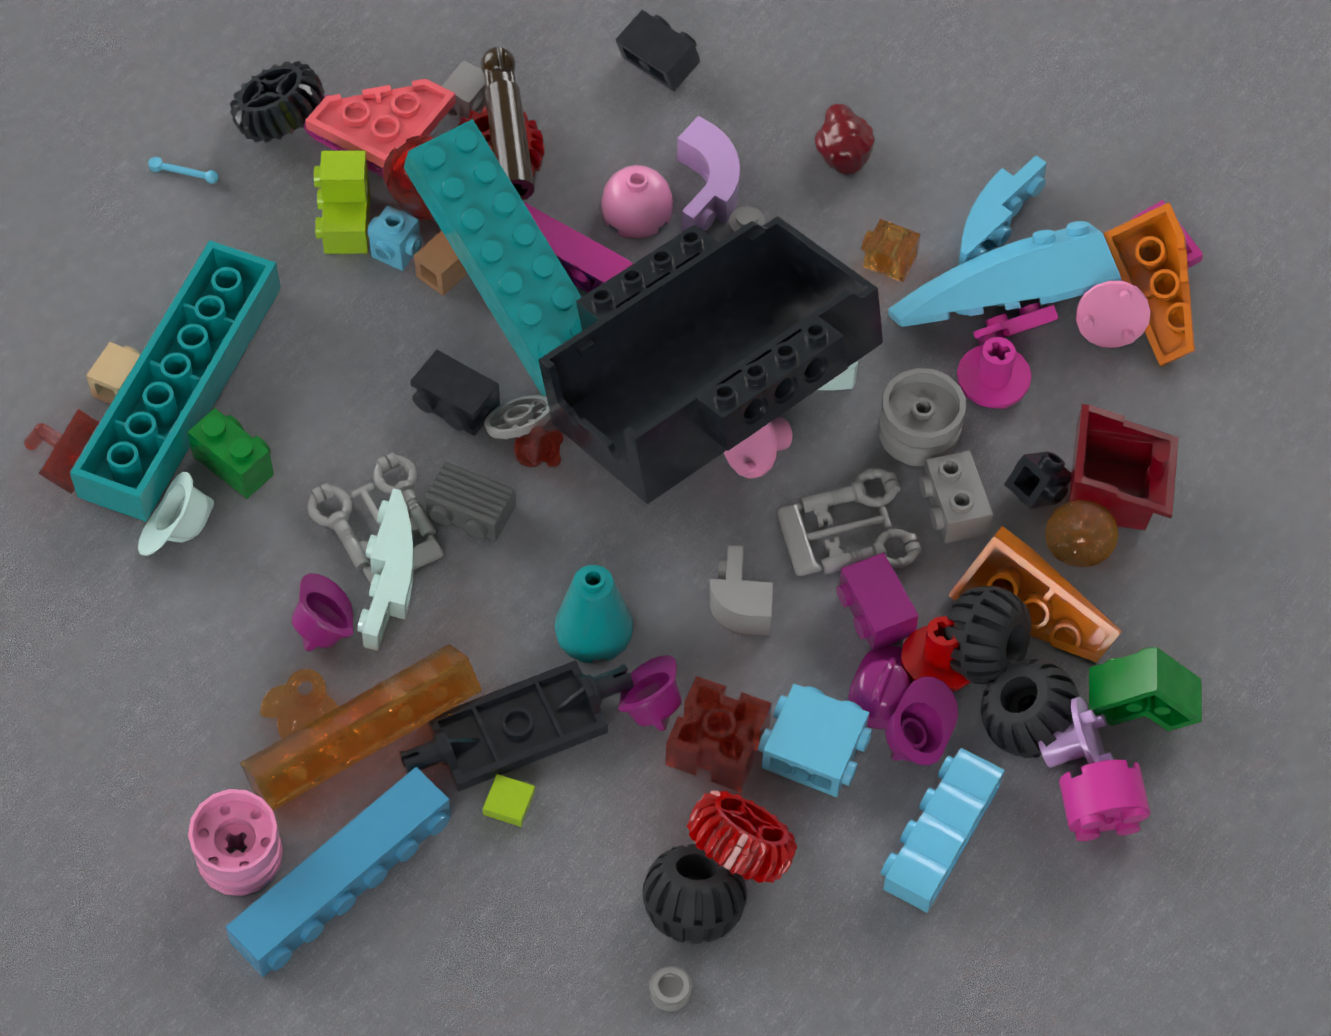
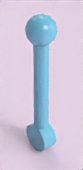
[148,157,219,184]

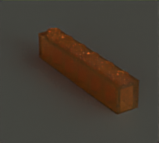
[240,644,482,811]

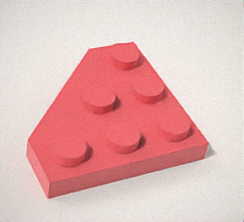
[305,79,456,174]

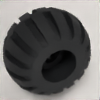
[943,586,1031,684]
[981,659,1079,758]
[642,844,747,944]

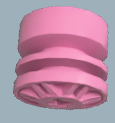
[188,789,283,896]

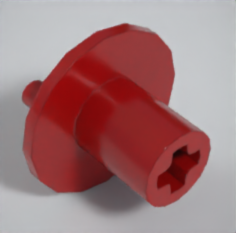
[900,616,970,692]

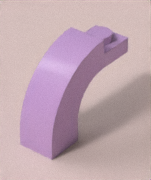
[677,116,740,233]

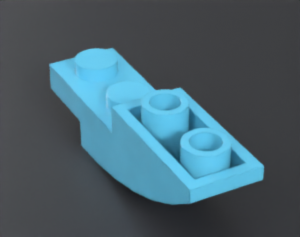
[958,155,1047,265]

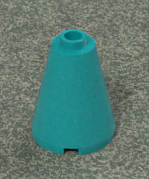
[554,565,633,663]

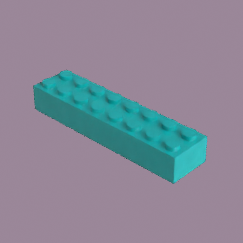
[404,119,582,396]
[70,240,281,522]

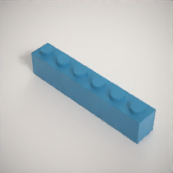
[225,767,451,977]

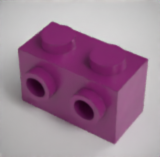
[836,552,919,651]

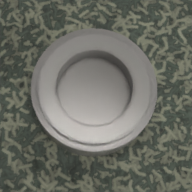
[650,966,692,1012]

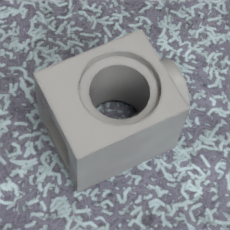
[442,60,486,120]

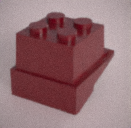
[1069,404,1179,531]

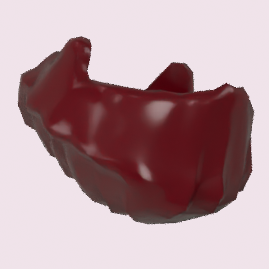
[814,104,875,175]

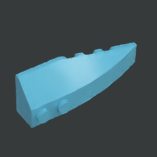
[888,221,1121,327]

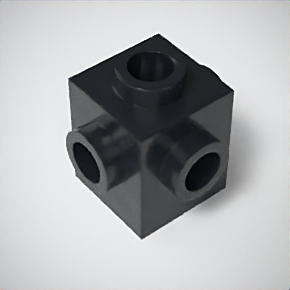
[1004,451,1072,509]

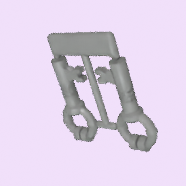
[307,452,444,585]
[777,468,922,576]

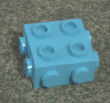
[758,684,873,797]

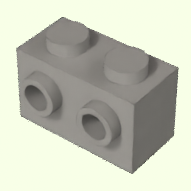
[919,451,993,544]

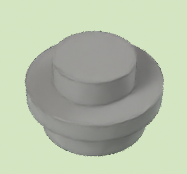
[729,206,765,233]

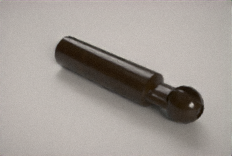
[481,47,535,201]

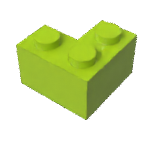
[314,151,371,254]

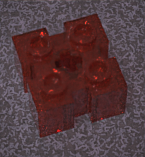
[665,676,772,792]

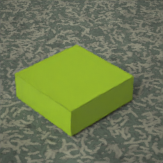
[482,774,536,827]

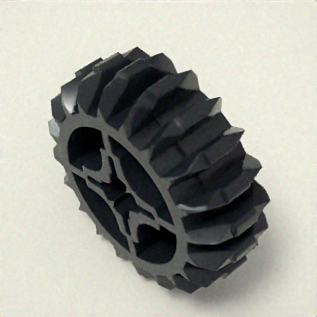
[230,61,325,143]

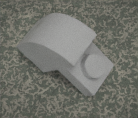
[709,546,773,636]

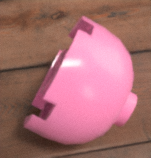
[601,165,673,239]

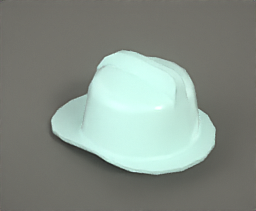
[138,472,214,556]

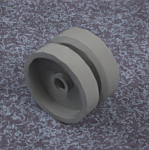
[878,368,966,467]

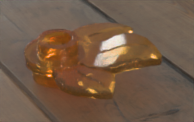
[260,669,339,747]

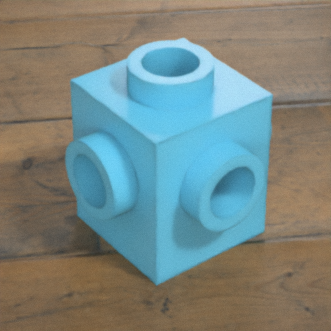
[367,205,422,271]

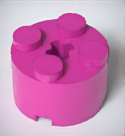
[1059,759,1151,842]

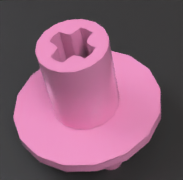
[1075,281,1151,348]
[724,417,793,479]

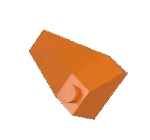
[1103,202,1195,367]

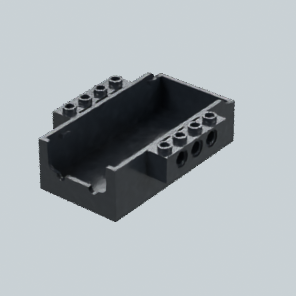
[538,216,883,504]

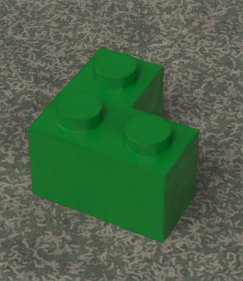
[1089,647,1202,732]

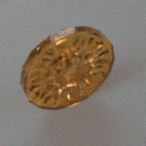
[1045,500,1119,567]

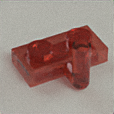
[24,409,100,494]

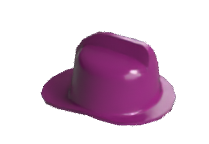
[291,573,354,652]
[848,645,913,729]
[618,655,682,731]
[885,677,958,766]

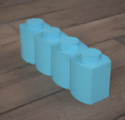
[881,748,1005,913]

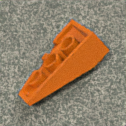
[948,526,1122,663]

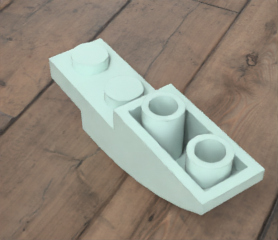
[357,488,414,651]

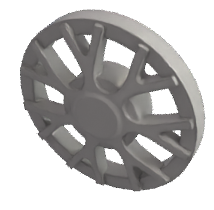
[484,395,551,440]

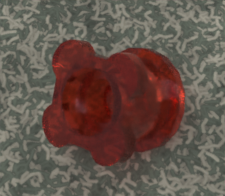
[514,426,563,468]

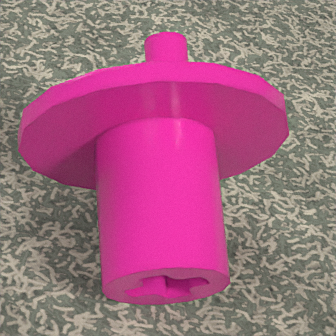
[956,337,1032,409]

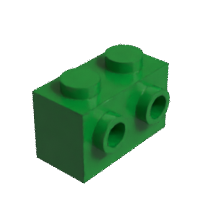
[187,408,274,499]

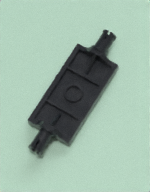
[399,660,634,792]

